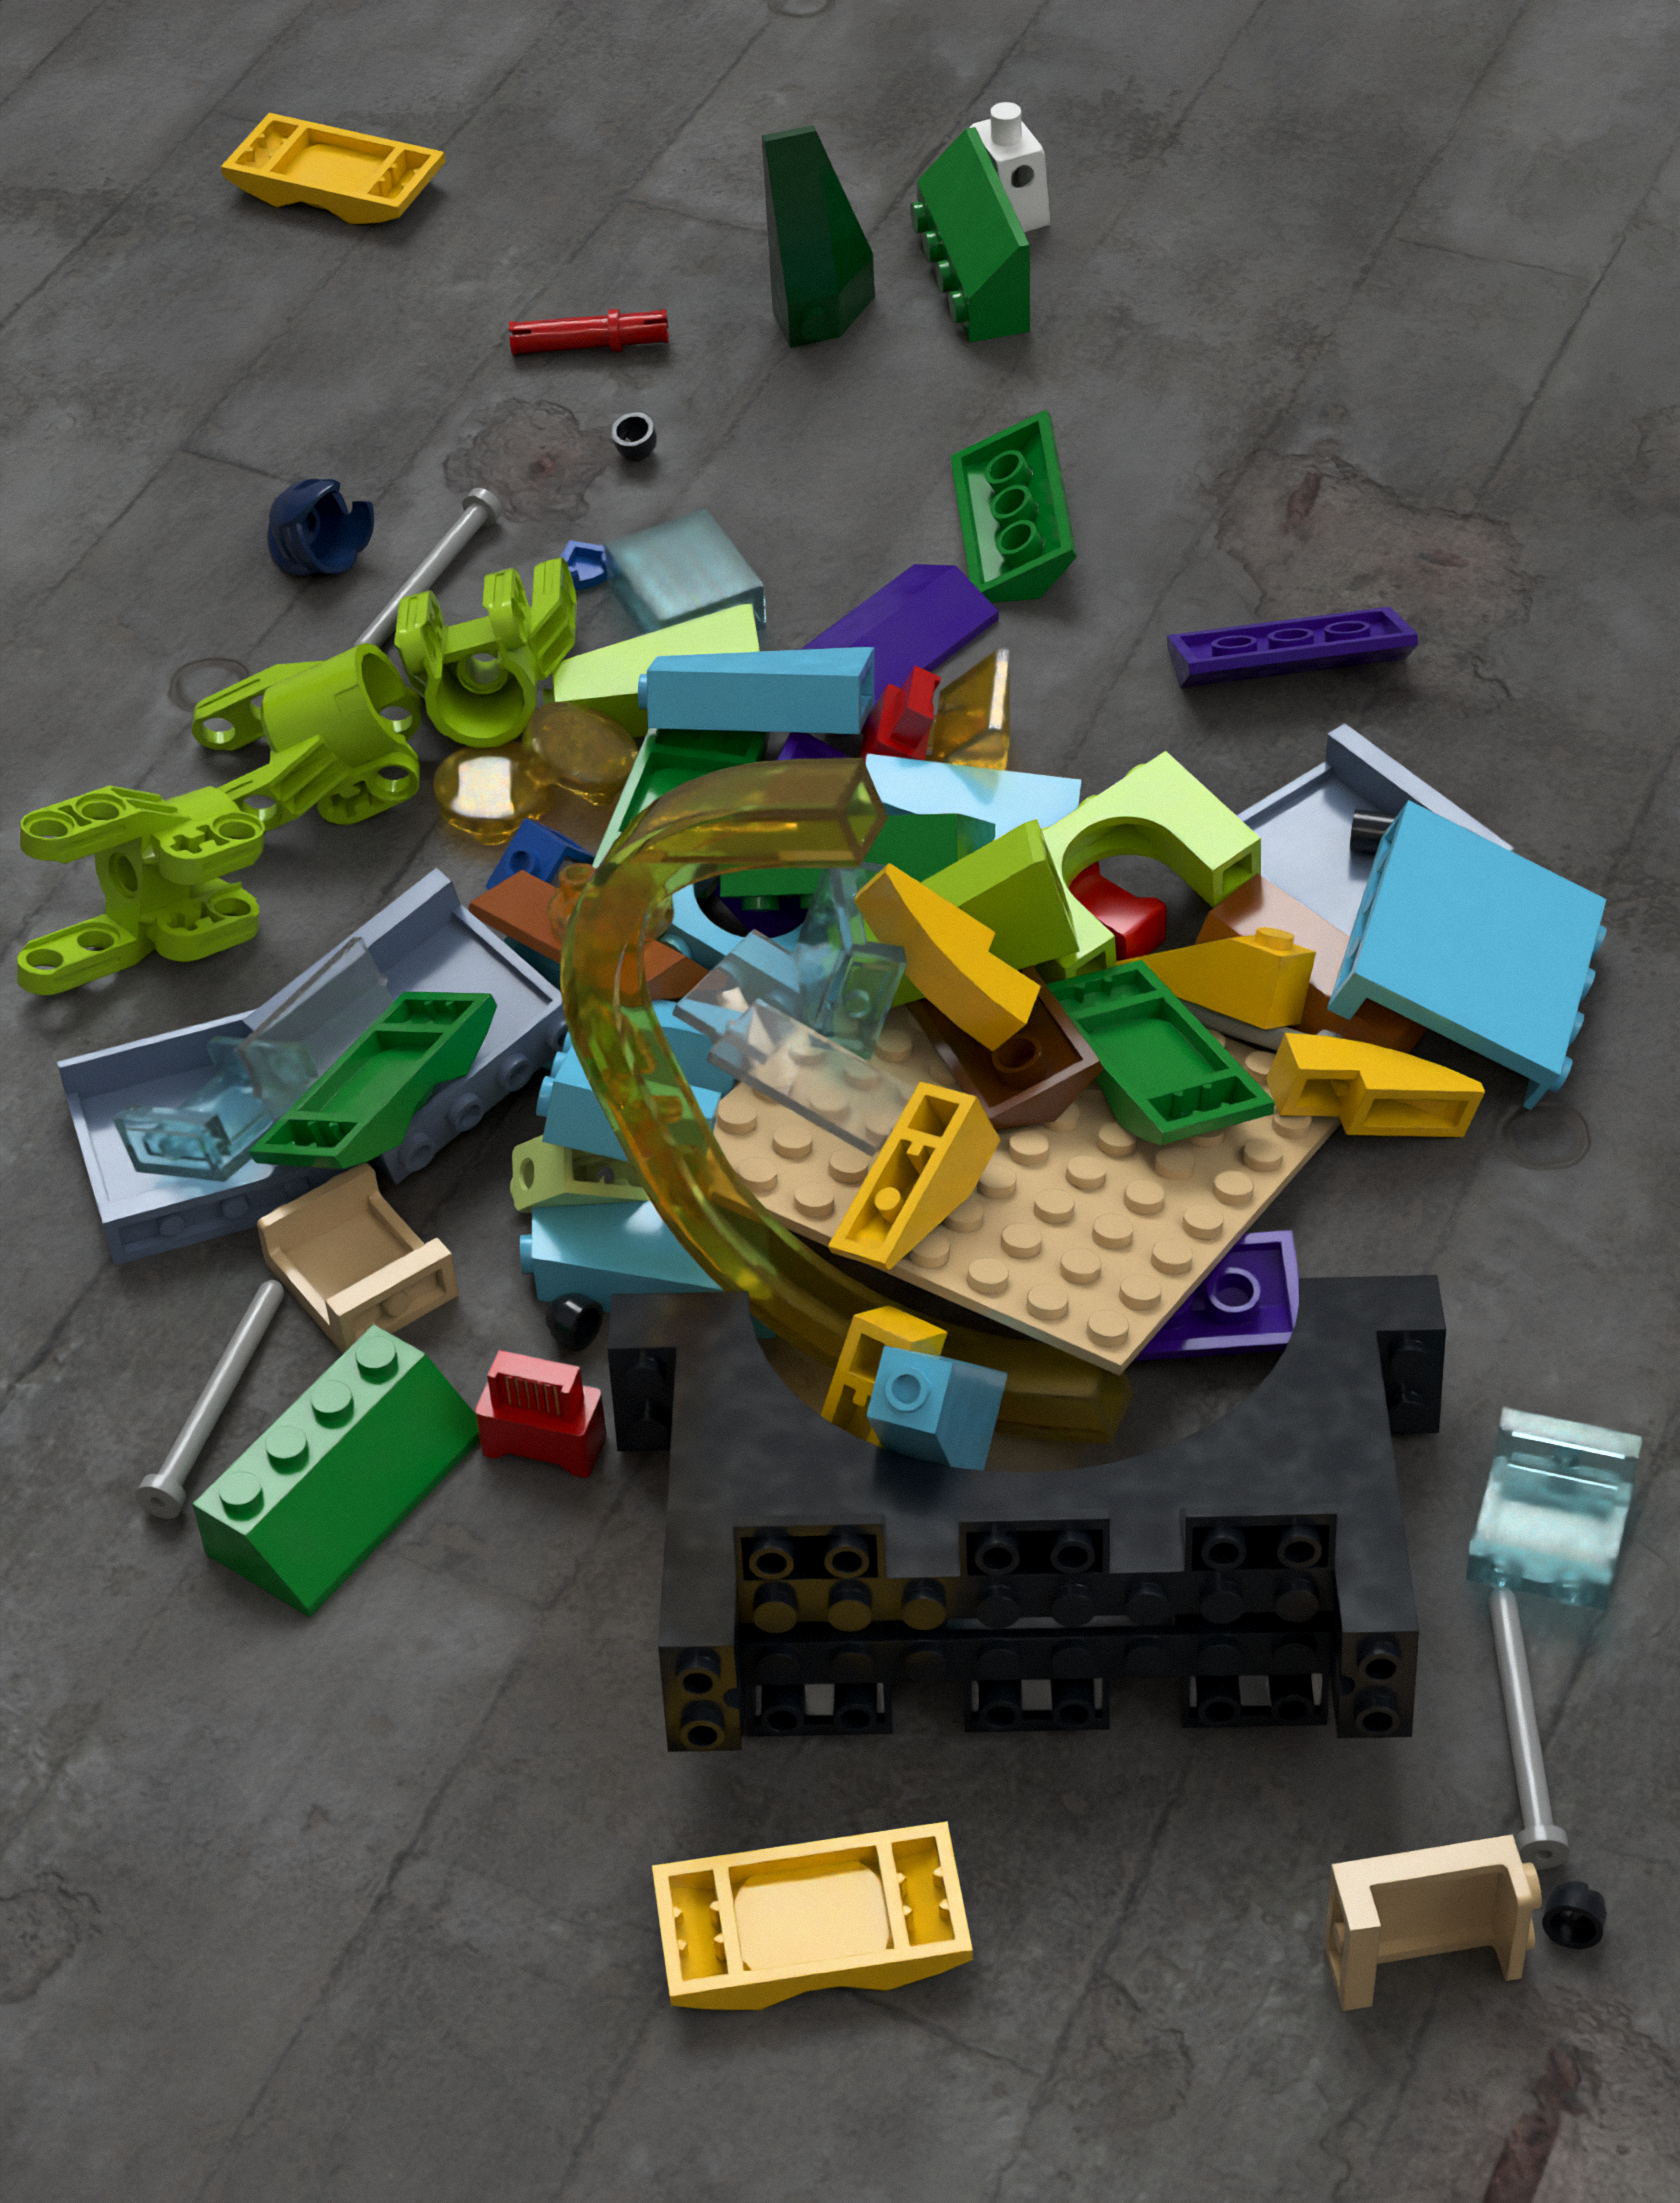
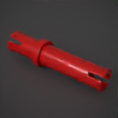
[509,309,669,356]

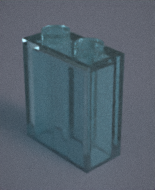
[604,508,766,635]

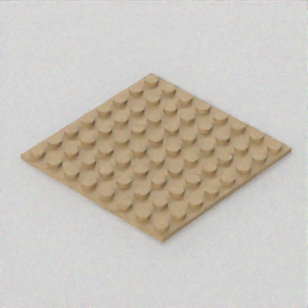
[655,992,1341,1376]

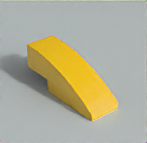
[854,863,1041,1052]
[1266,1033,1485,1137]

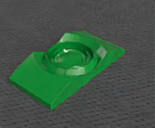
[589,728,770,899]
[1046,960,1275,1145]
[248,991,497,1169]

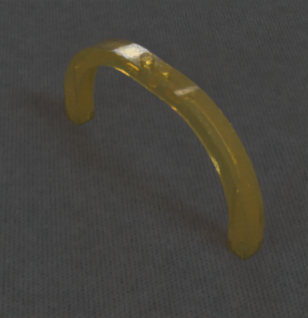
[560,758,1134,1445]

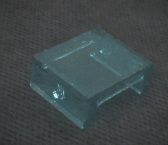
[793,856,907,1061]
[112,1036,317,1182]
[1466,1408,1642,1611]

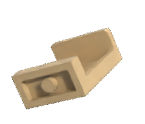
[257,1162,459,1354]
[1324,1834,1542,2011]

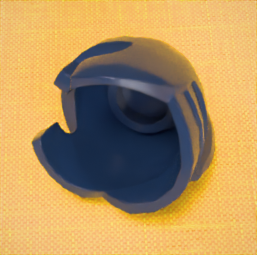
[267,478,374,576]

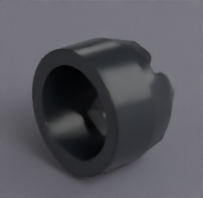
[611,412,657,461]
[545,1293,604,1351]
[1542,1880,1607,1949]

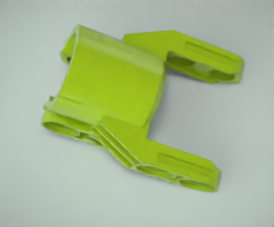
[394,557,577,748]
[192,643,422,839]
[17,785,265,995]

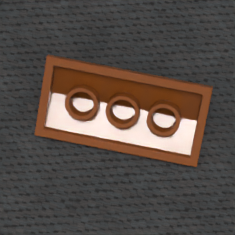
[468,870,725,1003]
[1194,873,1428,1054]

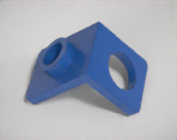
[486,818,596,890]

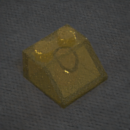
[924,649,1011,771]

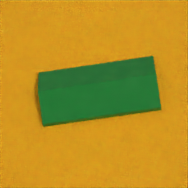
[950,409,1077,603]

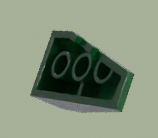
[762,125,875,348]

